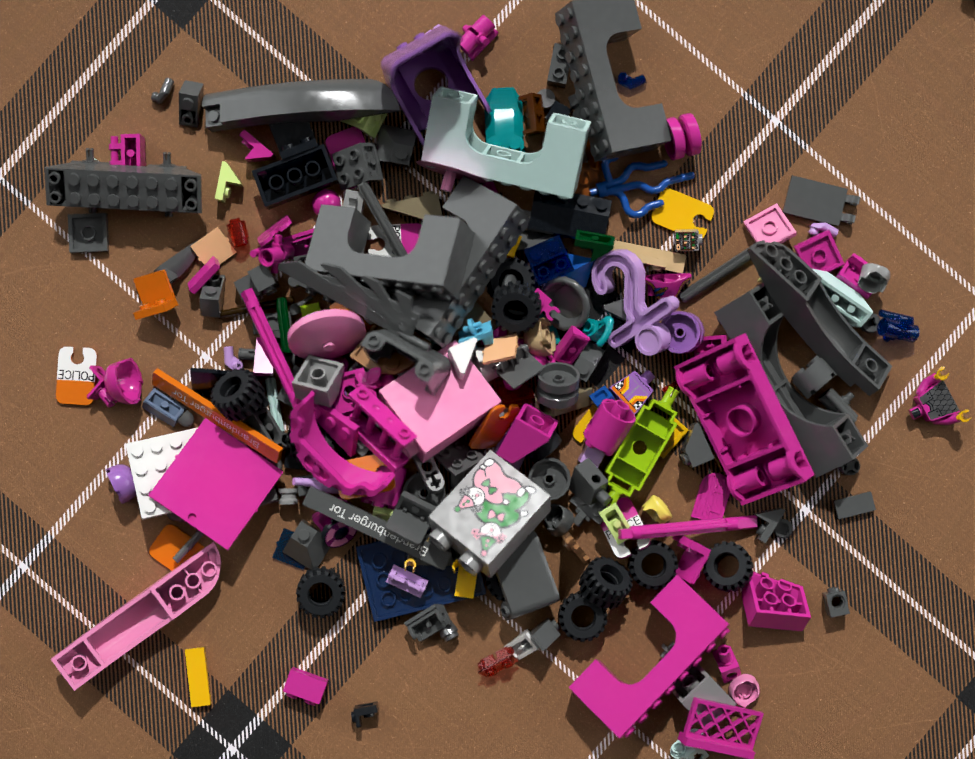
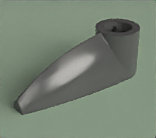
[154,240,198,284]

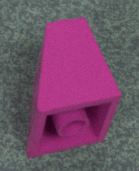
[496,402,559,464]

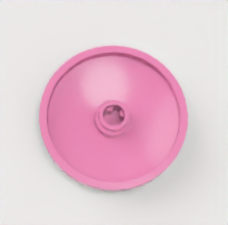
[287,309,366,359]

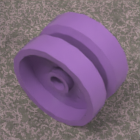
[661,311,705,354]

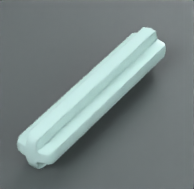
[265,377,284,433]

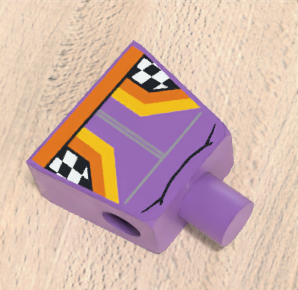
[608,370,655,415]

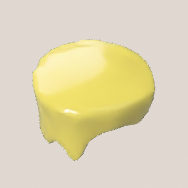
[642,495,672,524]

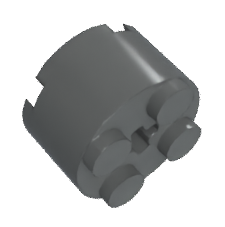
[792,355,837,399]

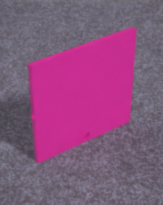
[148,418,284,550]

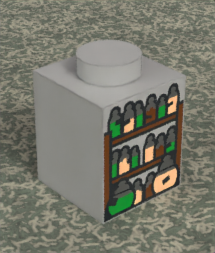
[675,229,702,251]

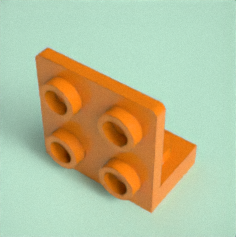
[133,269,178,320]

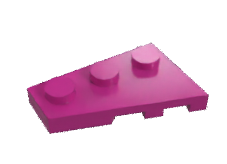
[314,403,360,457]

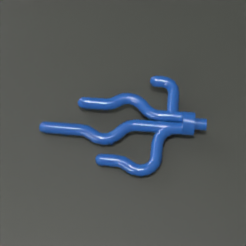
[589,157,695,219]

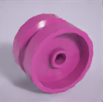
[664,113,702,161]

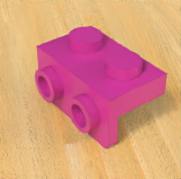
[836,253,872,299]

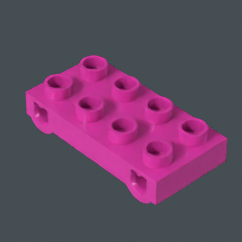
[674,333,815,506]

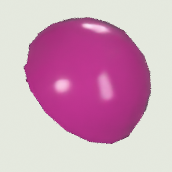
[104,358,143,405]

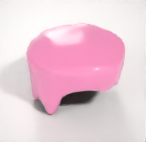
[729,674,760,708]

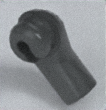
[151,78,174,104]

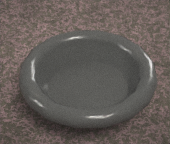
[542,276,590,331]

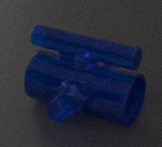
[877,309,920,343]

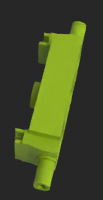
[605,386,680,507]

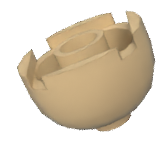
[521,317,556,357]

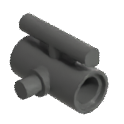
[818,387,858,422]

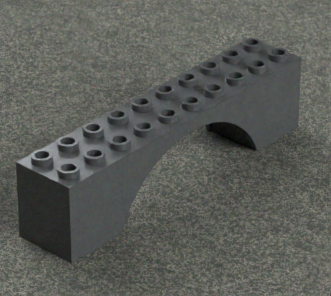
[714,283,868,478]

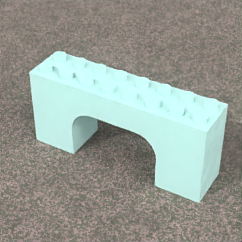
[421,86,592,199]

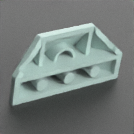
[813,269,873,327]

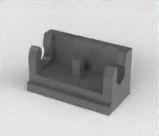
[404,604,452,642]

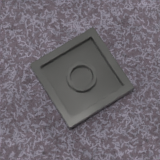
[68,213,109,253]

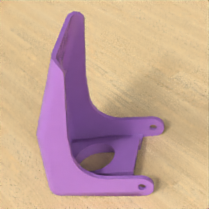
[381,26,492,147]

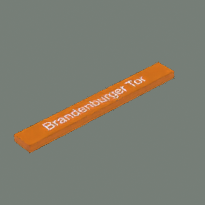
[152,368,283,464]

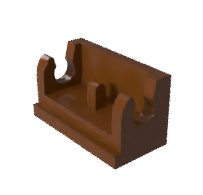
[518,93,546,136]

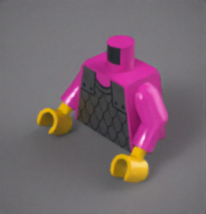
[908,367,972,425]

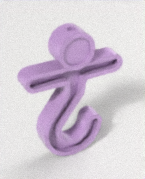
[592,249,679,356]

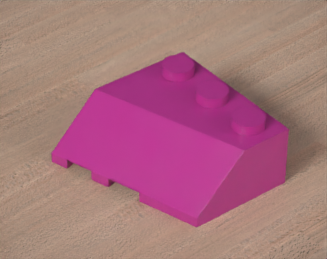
[741,572,811,631]

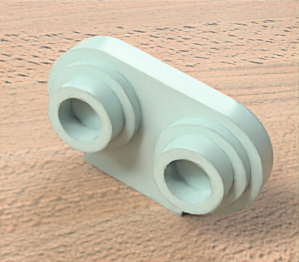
[670,728,709,759]

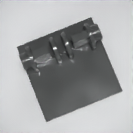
[492,344,546,389]

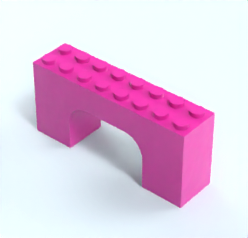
[569,575,730,738]

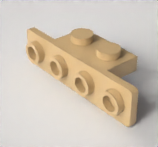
[613,240,686,273]

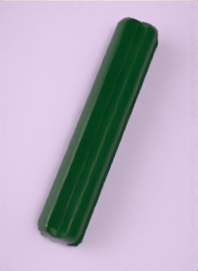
[276,297,292,354]

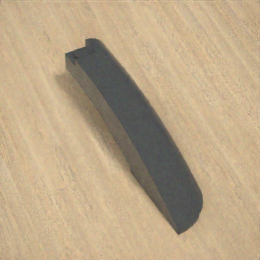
[202,79,400,132]
[747,240,892,396]

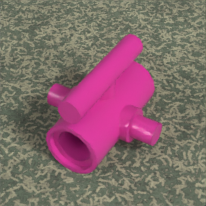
[460,15,499,61]
[250,234,295,274]

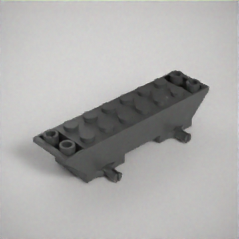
[44,148,202,217]

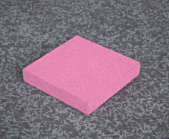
[743,203,797,244]

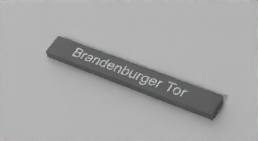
[302,486,453,570]

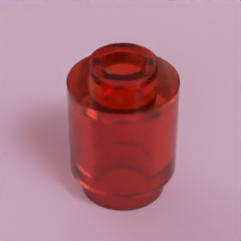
[226,218,249,247]

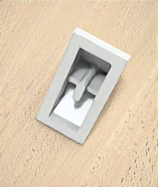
[447,338,477,380]
[504,629,540,662]

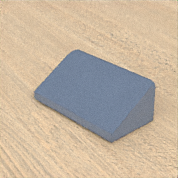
[142,388,186,427]

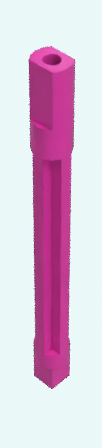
[241,288,302,409]
[618,515,758,540]

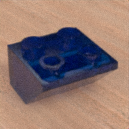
[524,235,574,286]

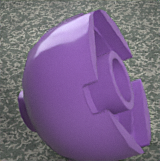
[105,464,137,504]

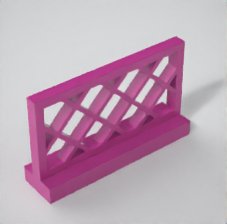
[678,697,764,759]

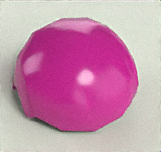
[312,189,341,215]

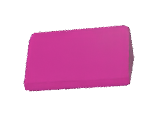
[553,325,590,365]

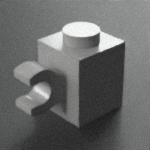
[343,189,365,215]

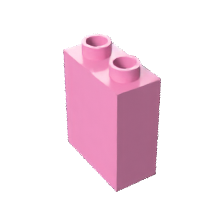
[378,340,501,463]

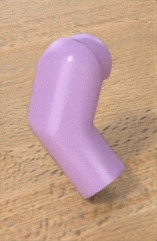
[808,222,839,238]
[224,346,243,370]

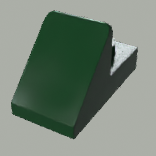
[574,230,615,262]

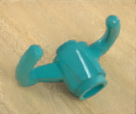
[566,316,614,347]

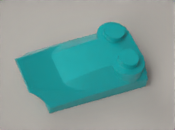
[485,87,524,152]

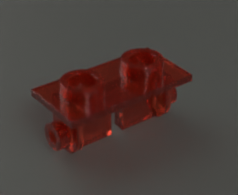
[478,646,519,677]

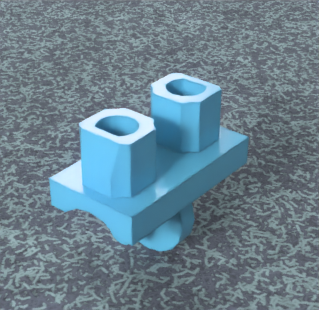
[458,318,494,348]

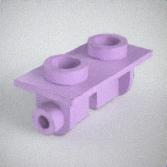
[386,564,429,598]

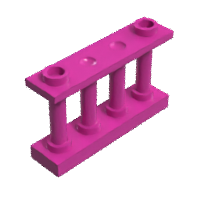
[344,384,417,473]

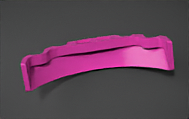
[290,390,395,497]

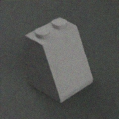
[672,664,736,730]

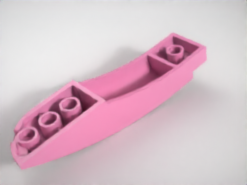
[51,542,221,691]

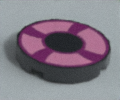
[321,519,358,548]

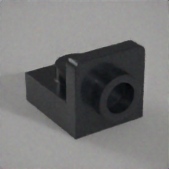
[545,100,572,126]
[351,701,379,728]

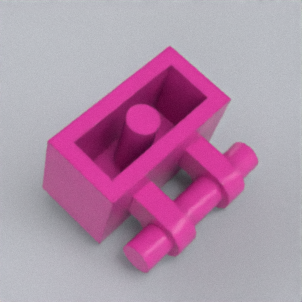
[109,134,146,166]

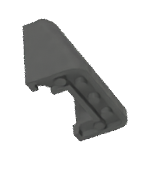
[360,329,451,396]
[496,530,559,621]

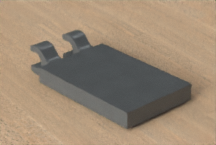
[782,175,860,227]

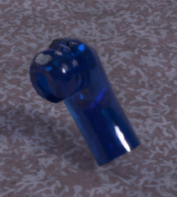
[618,72,647,89]

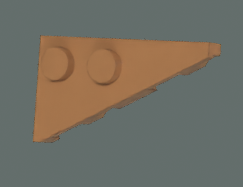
[561,532,590,564]

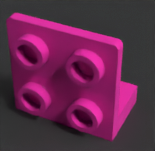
[672,535,711,584]

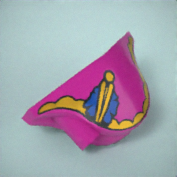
[645,273,692,300]

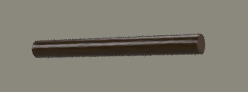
[219,296,294,319]

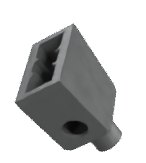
[569,458,612,506]

